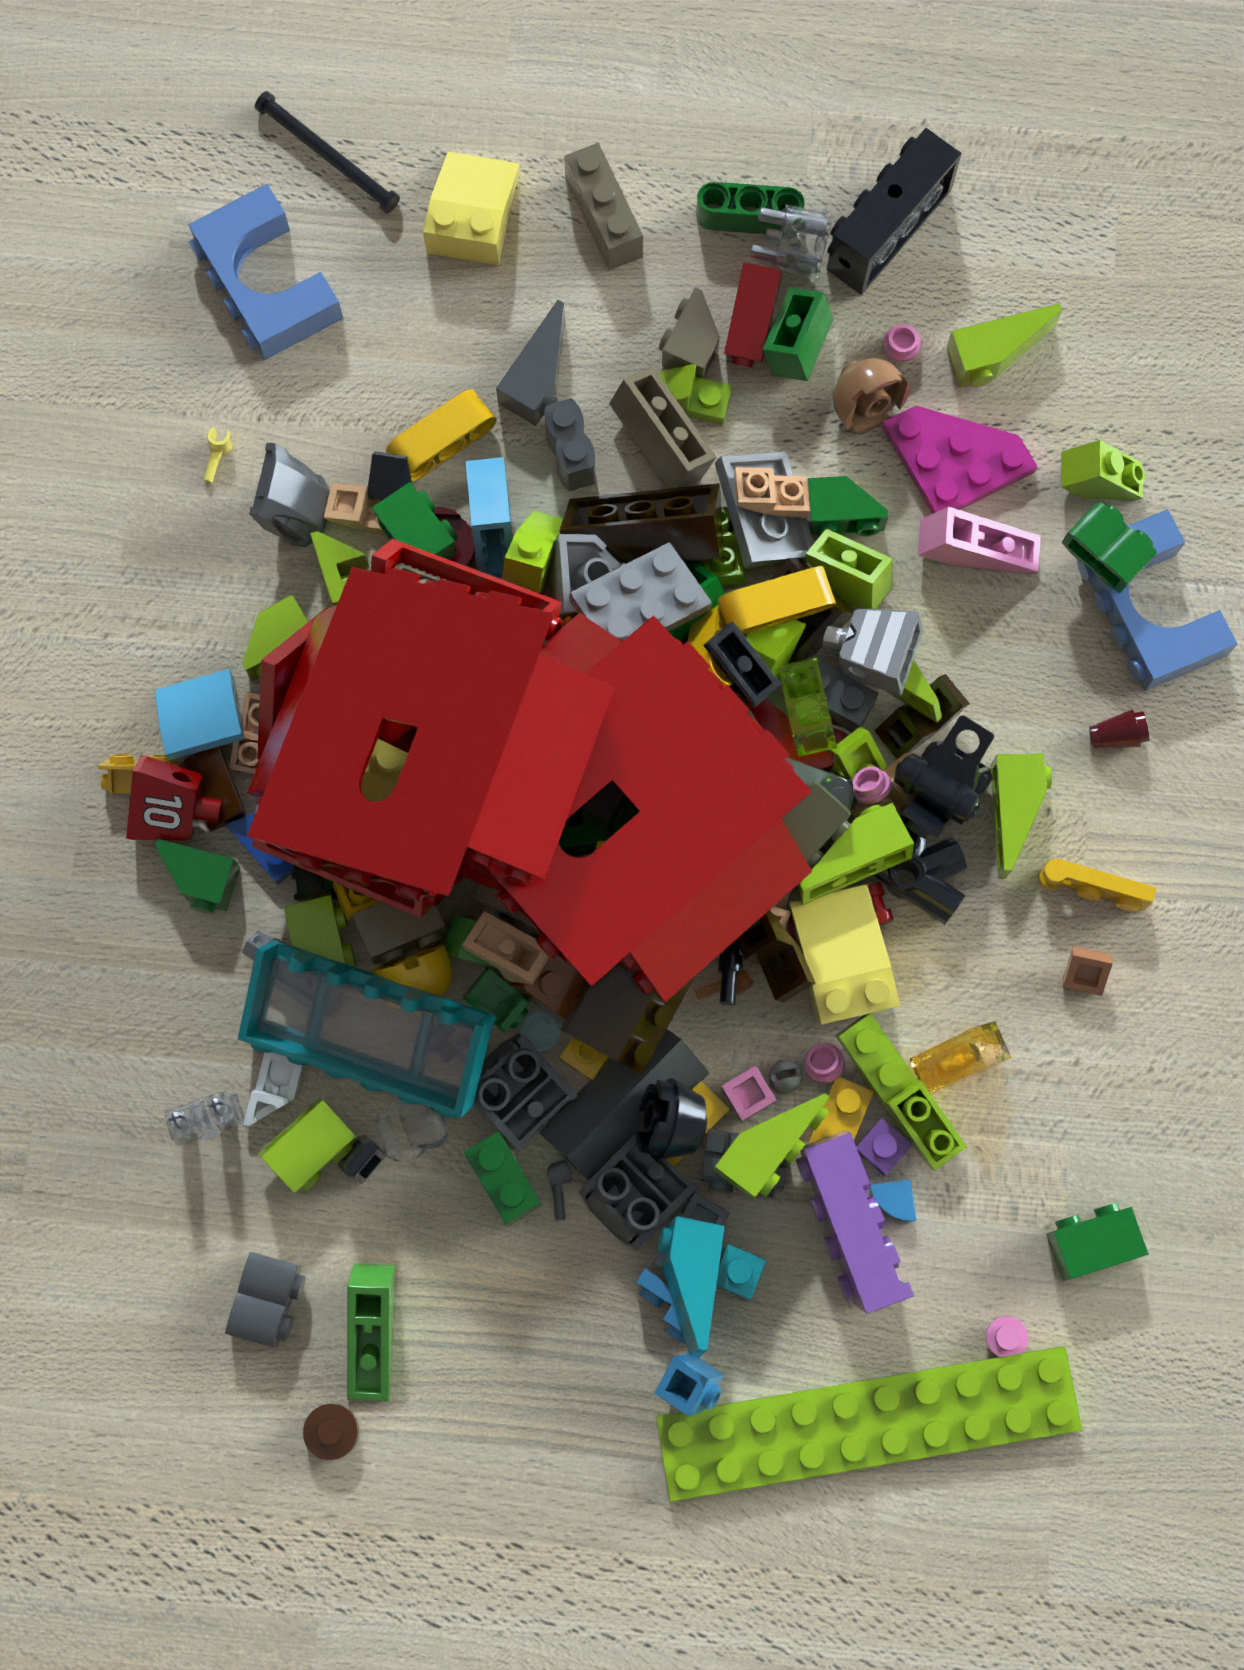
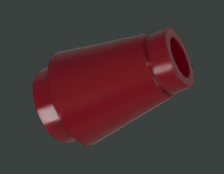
[1089,709,1150,749]

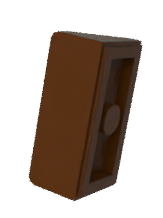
[183,746,247,831]

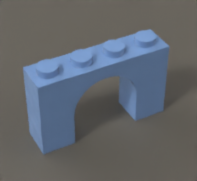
[188,184,343,360]
[1077,509,1238,691]

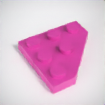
[881,405,1038,514]

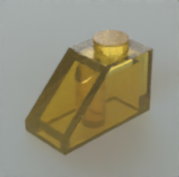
[909,1021,1012,1094]

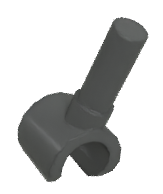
[547,1160,573,1220]

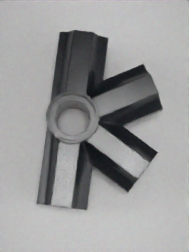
[872,815,967,925]

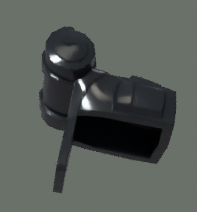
[893,715,995,825]

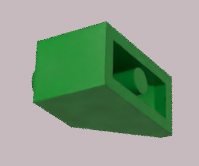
[155,839,240,914]

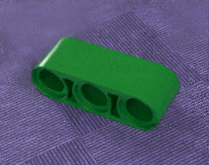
[696,182,805,236]

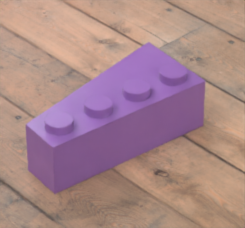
[796,1131,914,1314]

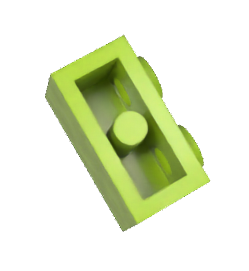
[258,1098,356,1193]

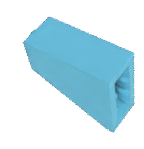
[466,457,513,578]

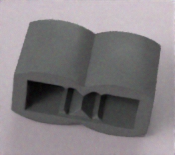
[544,398,596,491]
[225,1252,306,1347]

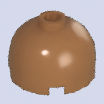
[833,358,910,434]

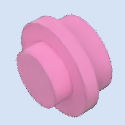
[883,324,921,362]
[852,767,892,805]
[804,1043,845,1083]
[986,1316,1028,1357]

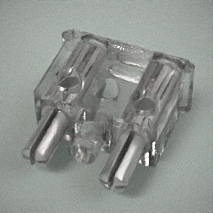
[750,204,832,282]
[163,1090,245,1146]

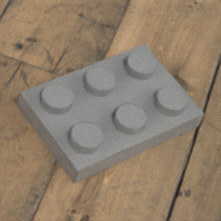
[715,452,814,568]
[569,542,712,642]

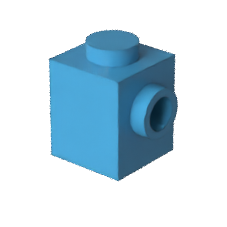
[654,1353,725,1416]

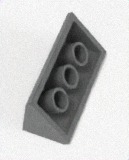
[539,1029,709,1181]

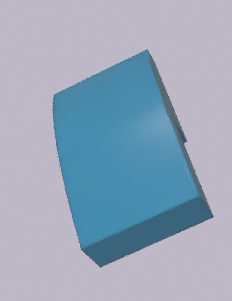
[636,1268,686,1345]

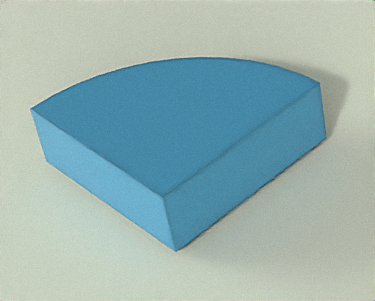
[869,1180,917,1222]

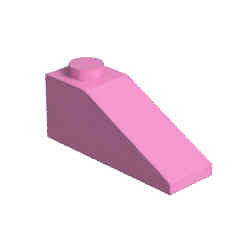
[918,507,1041,574]

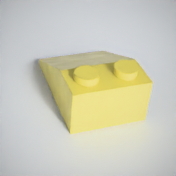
[423,152,520,266]
[788,884,900,1025]

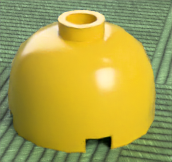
[370,944,453,1015]

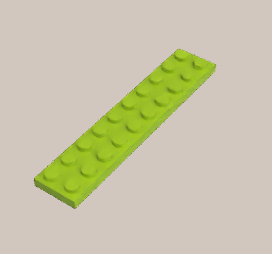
[656,1346,1083,1502]

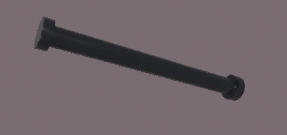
[255,91,400,213]

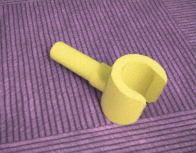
[203,427,232,483]

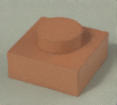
[1063,947,1113,996]

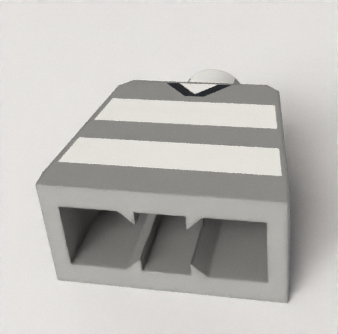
[823,609,923,696]

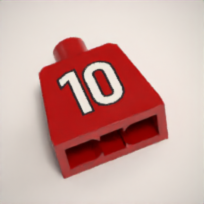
[126,755,223,841]

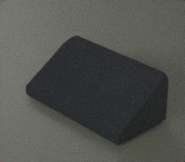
[703,621,782,709]

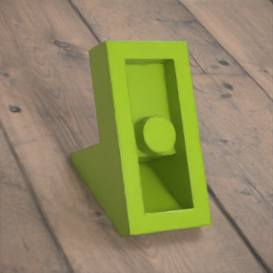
[659,364,732,425]
[310,531,369,606]
[831,726,888,781]

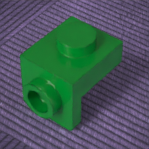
[462,967,530,1033]

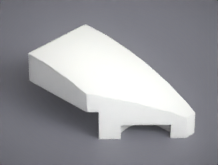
[243,1052,305,1126]

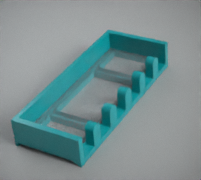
[238,940,496,1118]

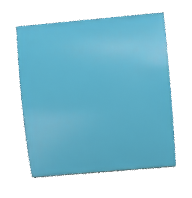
[155,669,244,761]

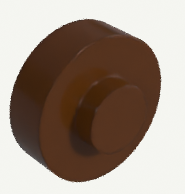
[303,1404,359,1460]

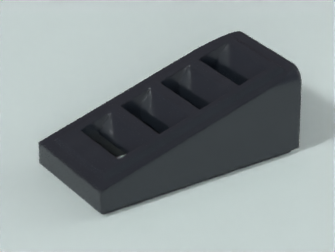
[338,1135,386,1185]

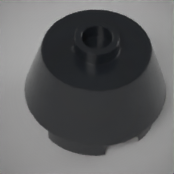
[636,1078,707,1160]

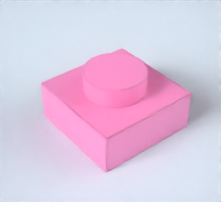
[721,1065,777,1123]

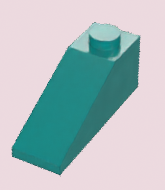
[658,1216,725,1358]

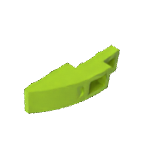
[835,1013,967,1171]

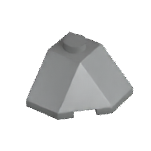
[546,534,625,621]

